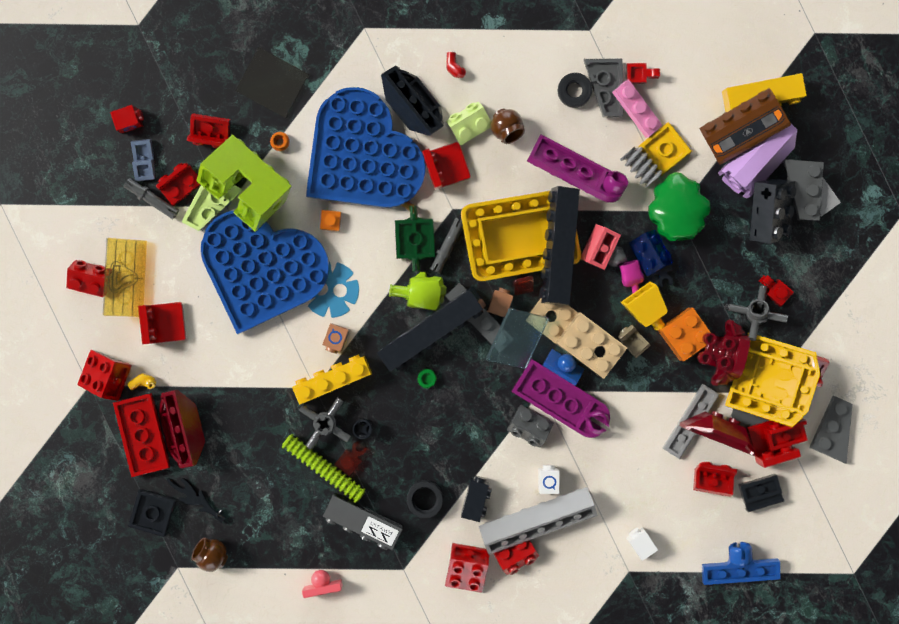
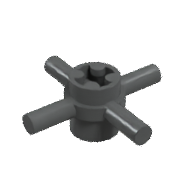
[728,286,788,341]
[299,397,351,449]

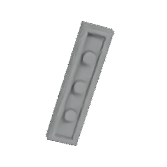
[662,384,720,459]

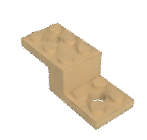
[524,298,627,379]

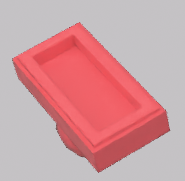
[302,570,343,598]

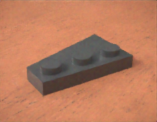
[783,160,824,221]
[809,396,853,464]

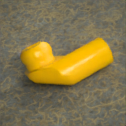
[127,374,156,391]

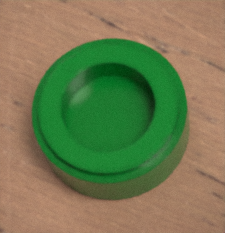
[418,369,437,388]

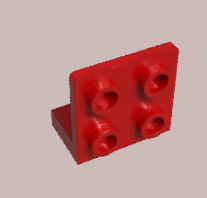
[422,142,470,190]
[138,302,186,345]
[78,350,132,401]
[747,420,801,468]
[445,543,489,593]

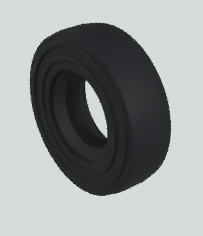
[557,72,592,108]

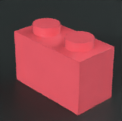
[580,224,621,270]

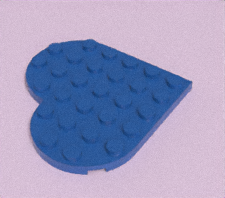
[306,87,425,208]
[201,211,329,334]

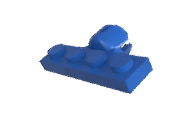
[702,542,780,585]

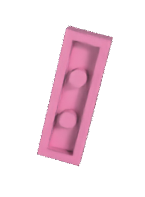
[612,79,662,138]

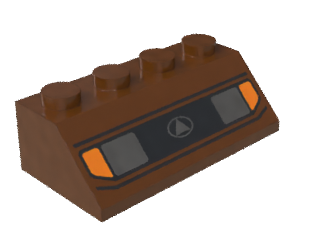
[699,88,791,165]

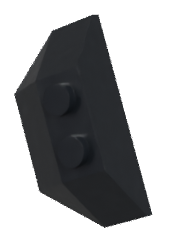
[381,65,444,136]

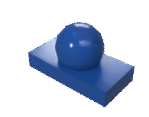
[542,349,584,385]

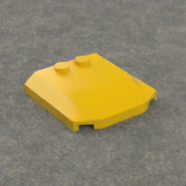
[725,333,820,428]

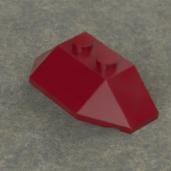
[159,390,205,468]
[679,411,756,456]

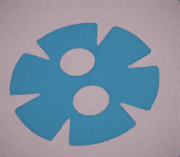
[308,262,359,318]

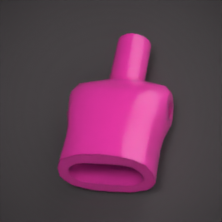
[619,260,644,294]

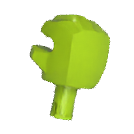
[389,272,447,311]

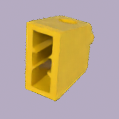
[621,281,668,330]

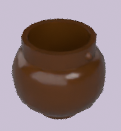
[491,109,525,144]
[191,538,228,572]

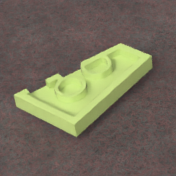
[182,185,243,231]

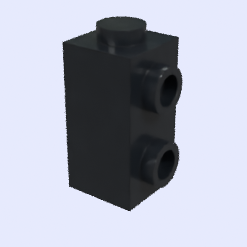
[461,476,492,522]

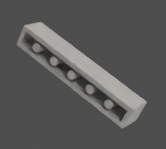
[479,487,597,554]

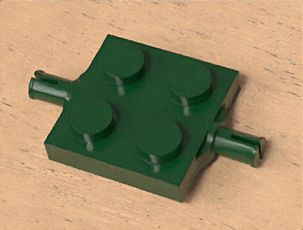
[395,206,435,272]

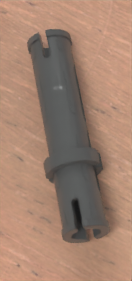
[123,178,179,220]
[430,218,463,275]

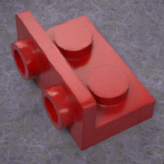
[156,163,201,206]

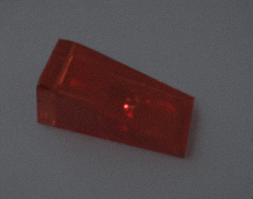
[511,276,533,295]

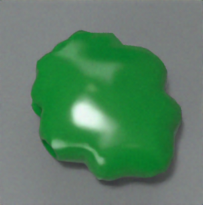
[648,172,710,241]

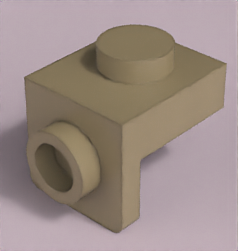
[618,325,650,358]

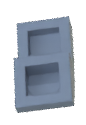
[131,139,155,181]

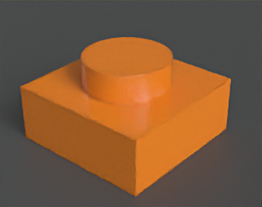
[320,210,341,231]

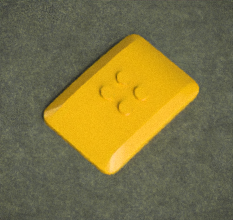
[461,191,581,281]

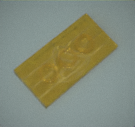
[103,238,147,317]

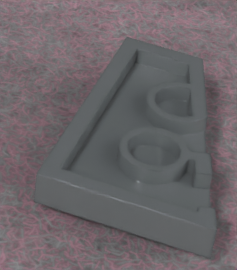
[583,58,623,117]

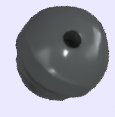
[608,246,627,267]

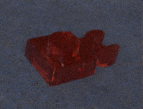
[334,440,367,476]

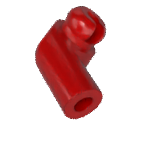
[446,52,466,78]

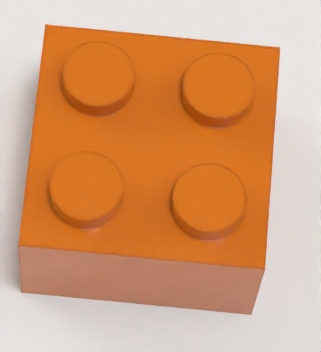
[658,307,711,361]

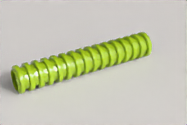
[282,434,366,503]

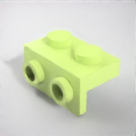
[446,102,491,145]

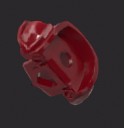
[698,319,750,386]

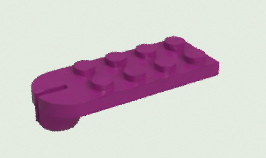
[527,134,628,202]
[512,359,610,438]

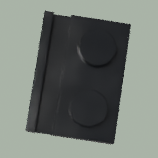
[738,474,784,512]

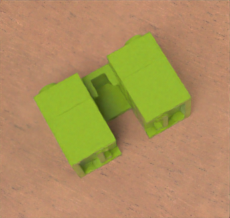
[197,135,292,232]

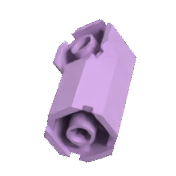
[718,124,797,198]

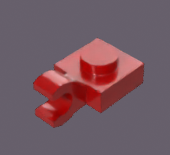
[626,63,660,84]
[759,275,794,306]

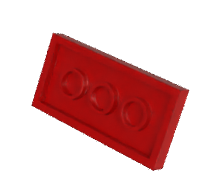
[113,393,170,477]

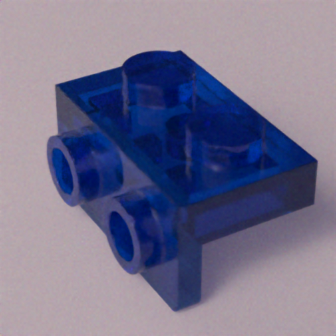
[629,230,673,276]

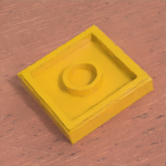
[638,122,692,176]

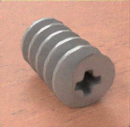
[620,147,662,188]

